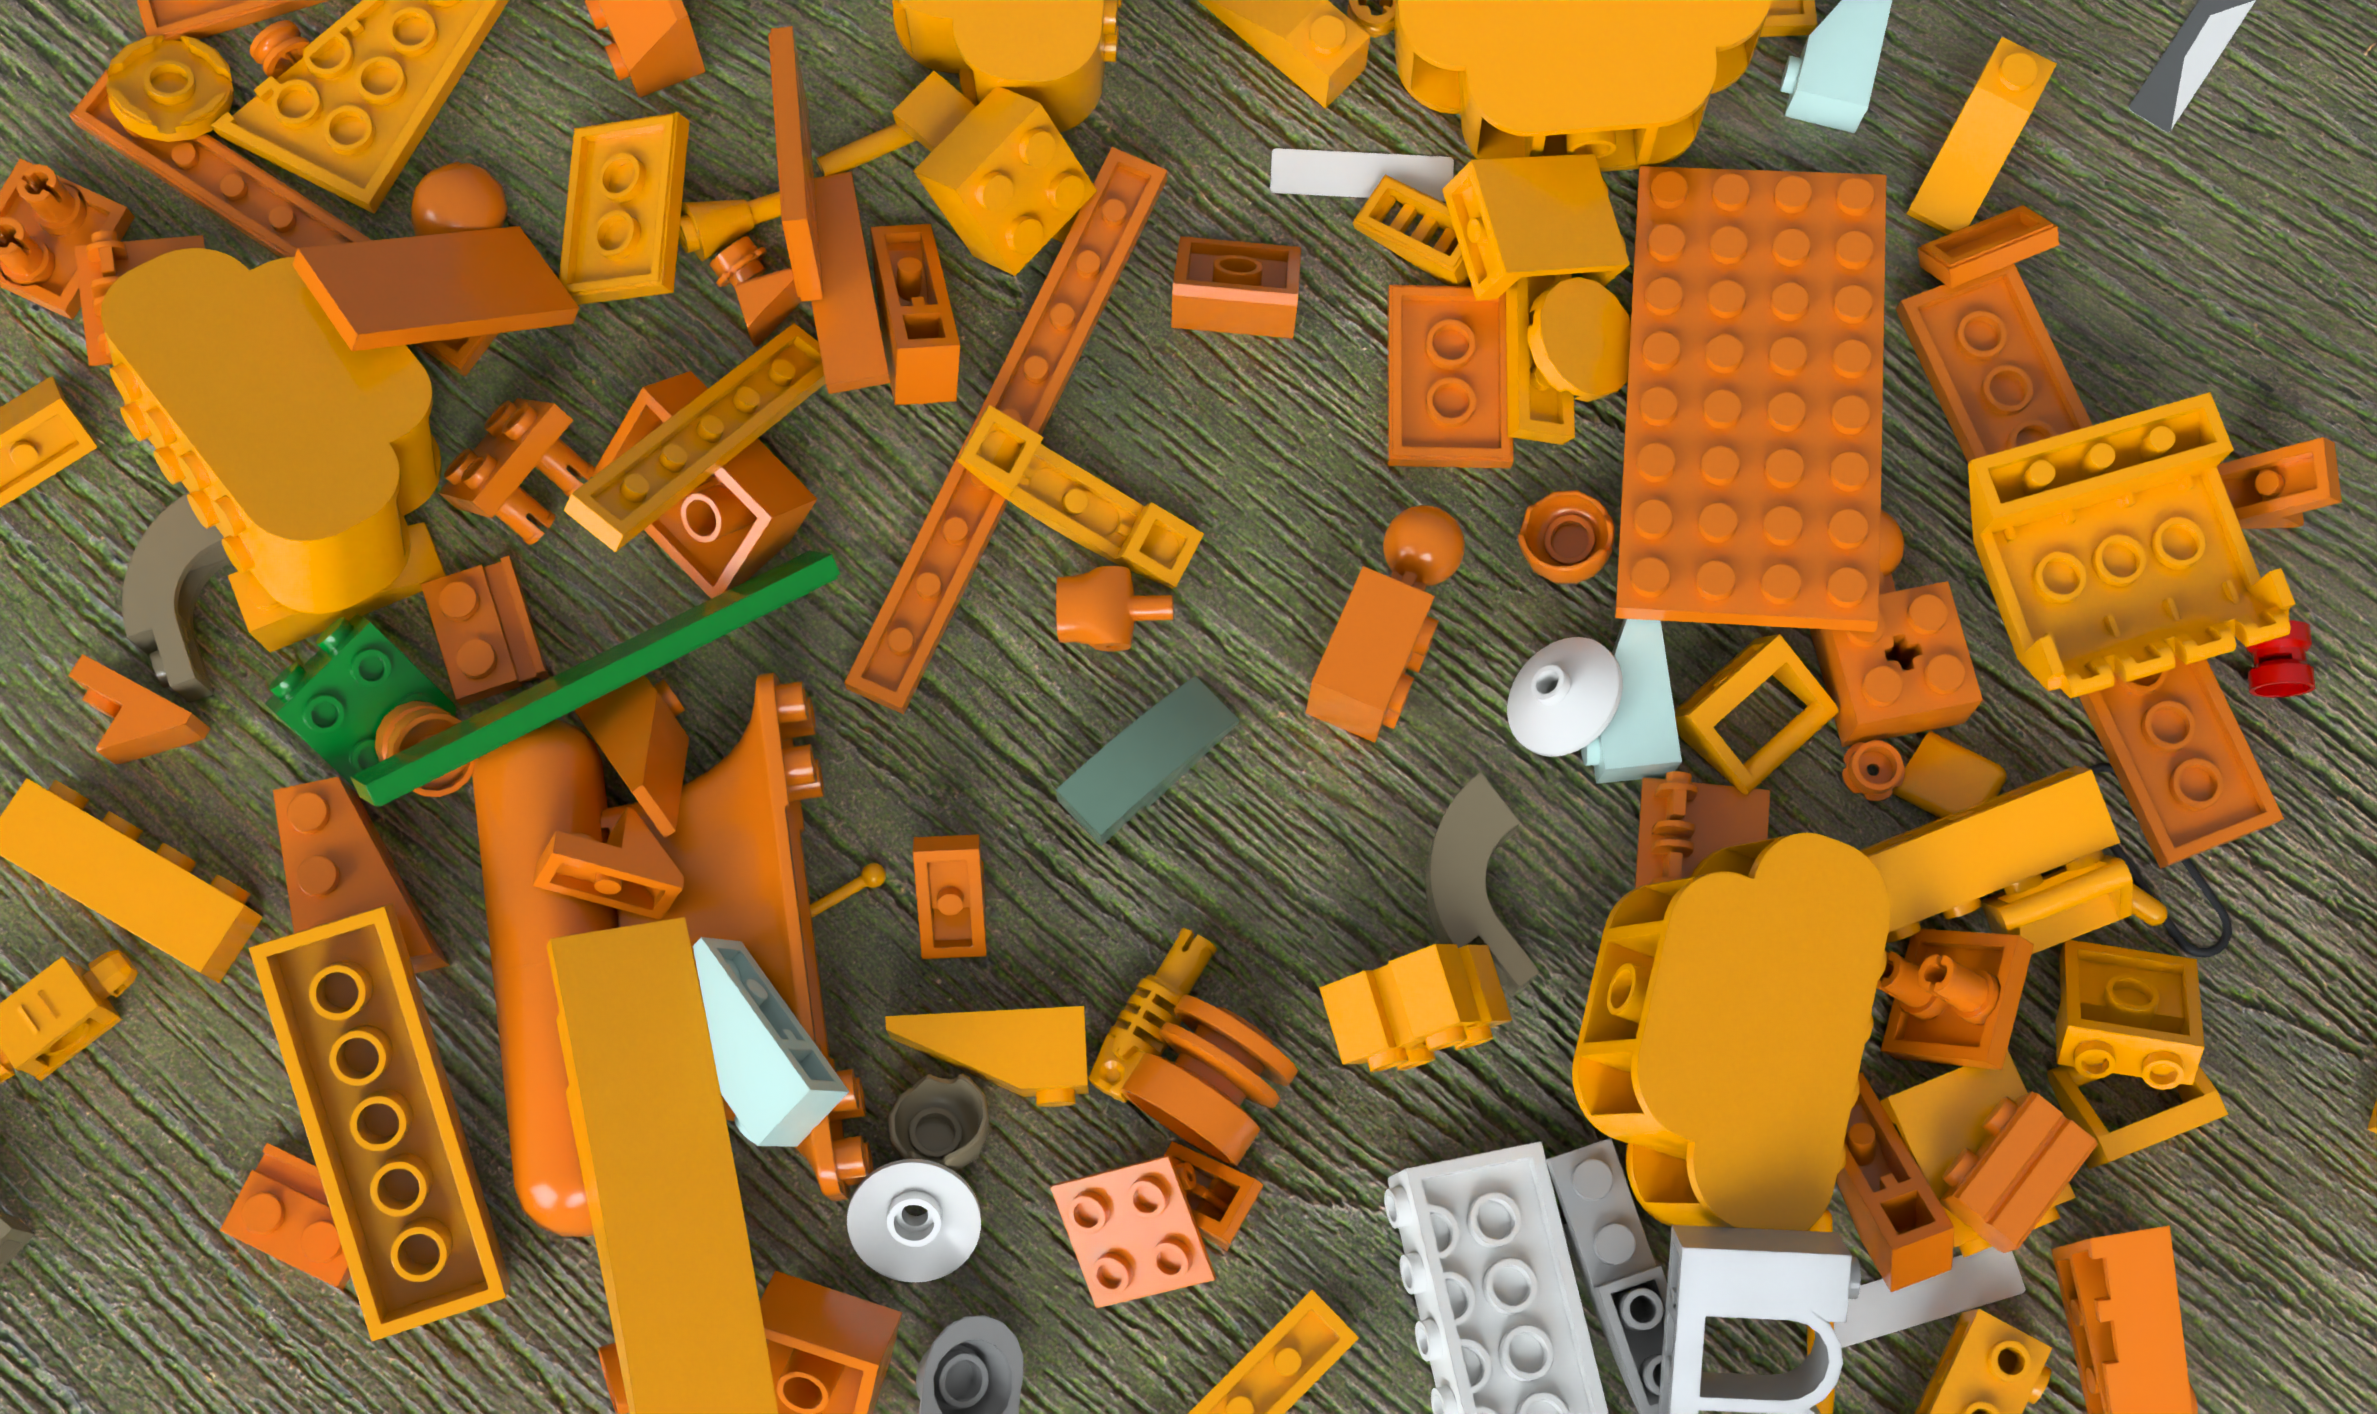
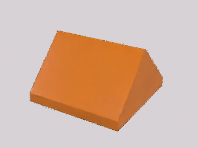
[1171,236,1301,339]

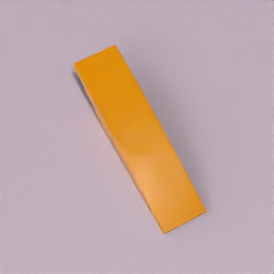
[547,917,778,1414]

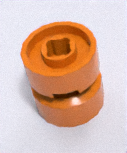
[375,701,476,797]

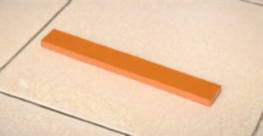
[69,70,499,377]

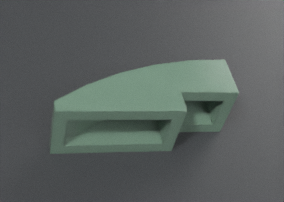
[1056,675,1239,846]

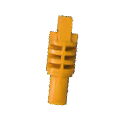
[1088,928,1217,1103]

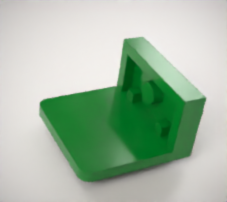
[265,614,456,789]

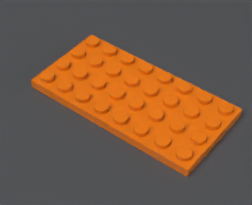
[1615,166,1887,632]

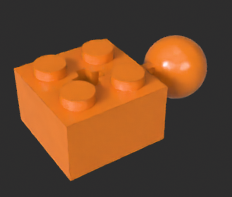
[1305,505,1465,743]
[1810,509,1983,747]

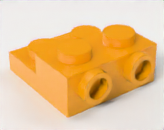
[2056,940,2205,1090]

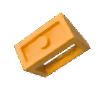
[1674,634,1839,795]
[1981,855,2133,954]
[2047,1065,2229,1169]

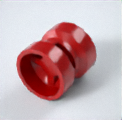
[2246,620,2316,698]

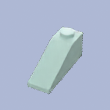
[1780,0,1892,133]
[1581,619,1682,784]
[693,937,850,1147]

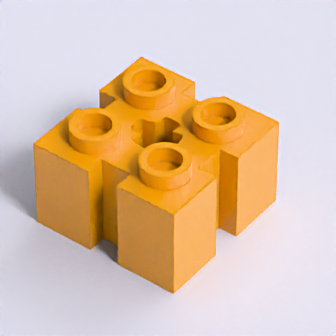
[1319,944,1512,1073]

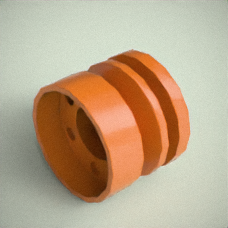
[1120,994,1299,1167]

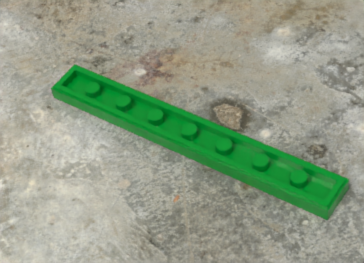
[350,550,841,807]

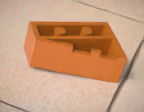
[273,777,450,973]
[2051,1225,2198,1414]

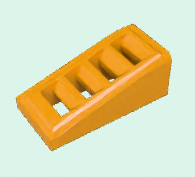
[1352,175,1470,286]

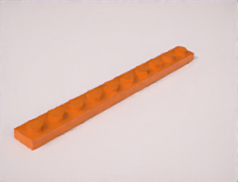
[844,147,1167,715]

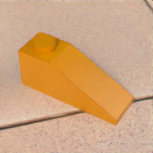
[1197,0,1371,109]
[1906,37,2057,235]
[228,522,447,653]
[885,1006,1089,1107]

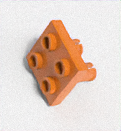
[0,158,135,320]
[438,398,595,545]
[1877,929,2034,1070]

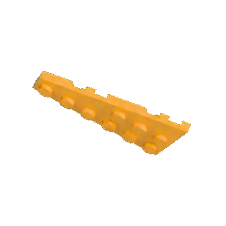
[211,0,509,214]

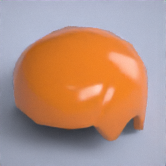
[411,161,508,236]
[1517,490,1615,584]

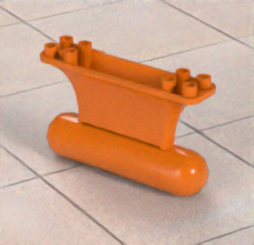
[472,672,874,1237]

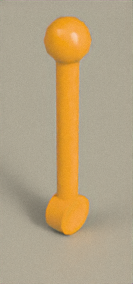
[810,863,886,918]

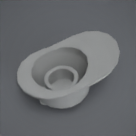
[916,1315,1023,1414]

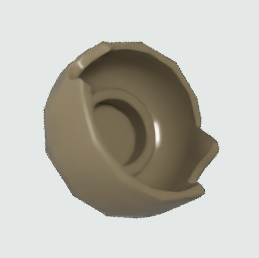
[888,1074,990,1172]

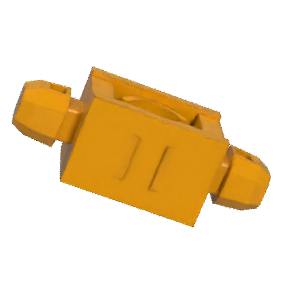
[0,950,138,1084]

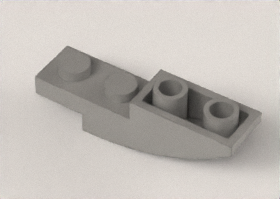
[1546,1138,1667,1414]

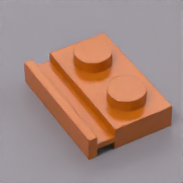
[421,556,550,706]
[219,1143,351,1290]

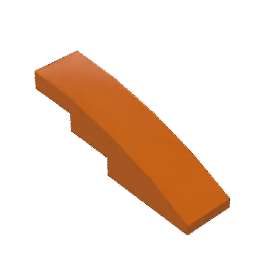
[811,171,890,394]

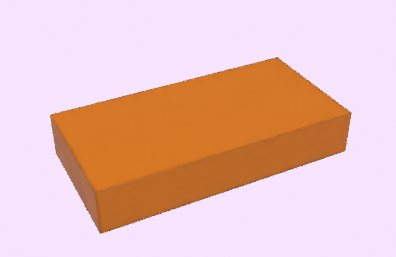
[1917,205,2059,289]

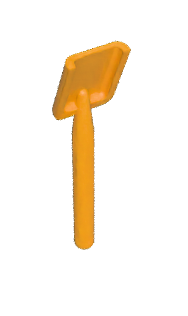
[1893,731,2168,926]

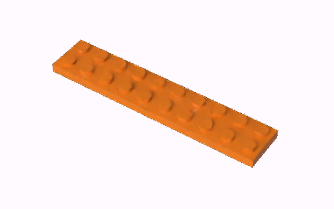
[1895,264,2284,869]

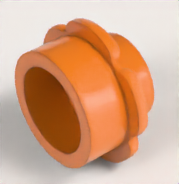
[709,235,767,287]
[1842,739,1905,801]

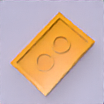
[559,112,690,305]

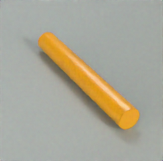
[816,89,977,176]

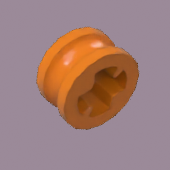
[250,20,310,80]

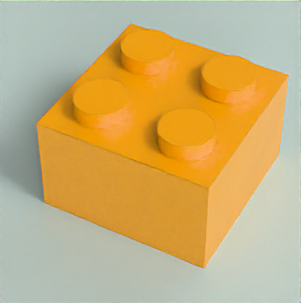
[913,87,1097,276]

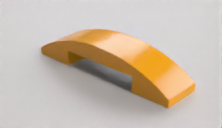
[957,405,1204,589]

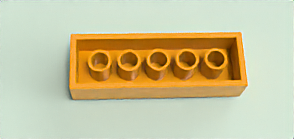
[249,903,511,1342]

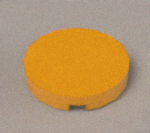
[106,35,234,142]
[1527,277,1631,402]

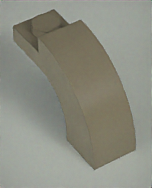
[122,492,231,703]
[1425,772,1540,997]

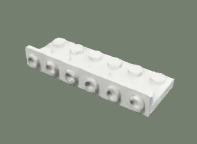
[1384,1142,1609,1414]

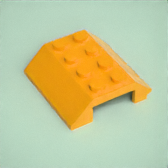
[1968,392,2296,699]

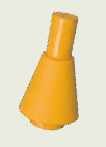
[679,191,781,262]

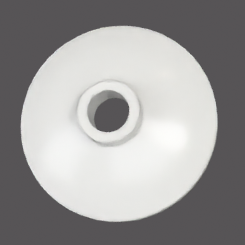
[1507,637,1623,757]
[847,1159,981,1282]

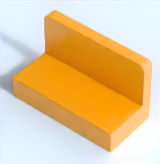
[0,377,98,508]

